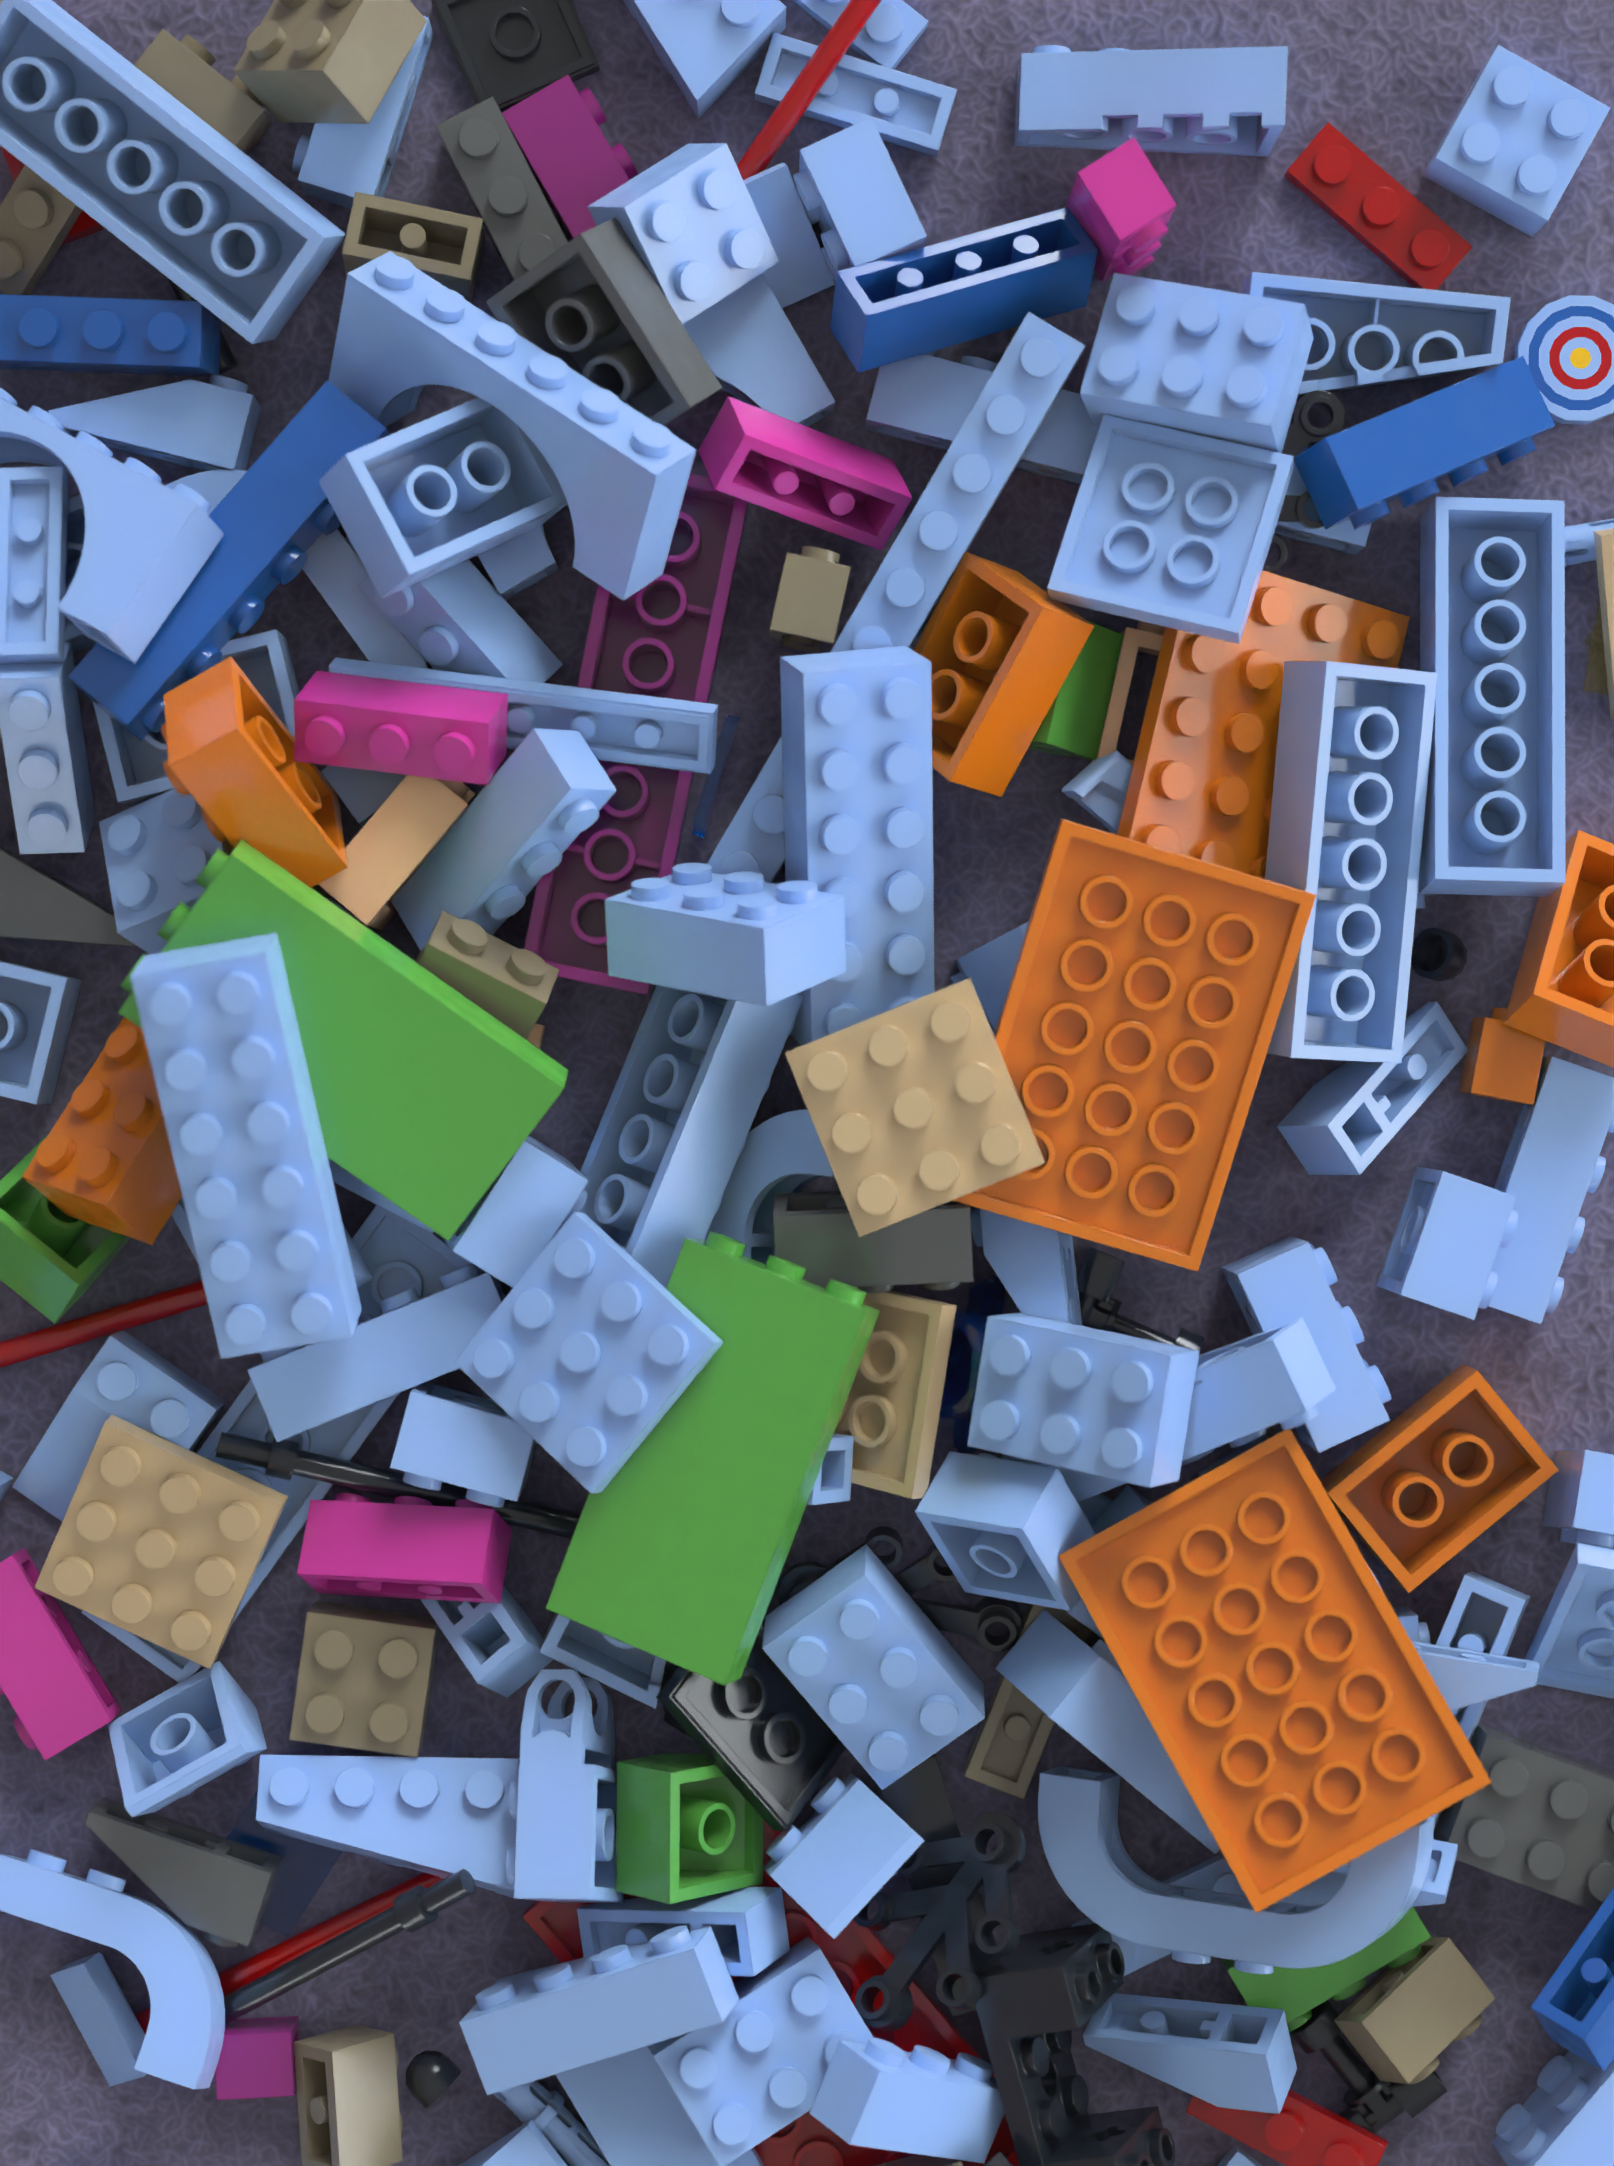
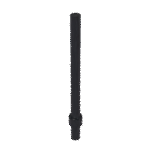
[215,1432,581,1539]
[224,1869,476,2025]

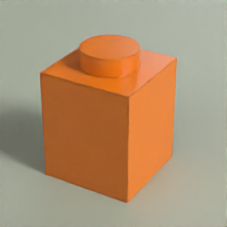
[1459,1007,1546,1105]

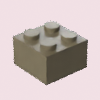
[233,0,427,124]
[289,1601,440,1757]

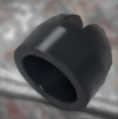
[1411,928,1467,981]
[406,2050,462,2108]

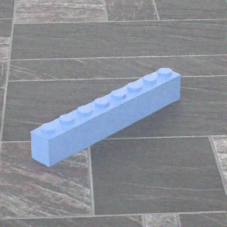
[865,350,1371,555]

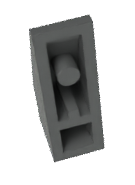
[0,845,140,948]
[85,1797,284,1947]

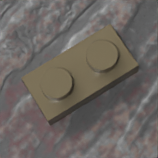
[0,165,82,295]

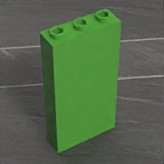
[118,839,568,1241]
[546,1231,880,1686]

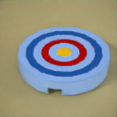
[1514,295,1614,425]

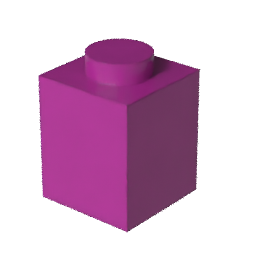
[213,2016,300,2100]

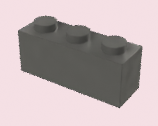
[436,97,568,282]
[773,1191,973,1293]

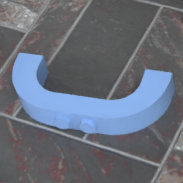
[165,469,432,826]
[704,1110,854,1505]
[1038,1766,1435,1974]
[0,1849,225,2090]

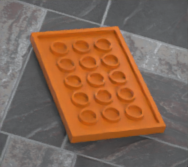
[1117,570,1410,879]
[953,818,1316,1272]
[1058,1429,1492,1913]

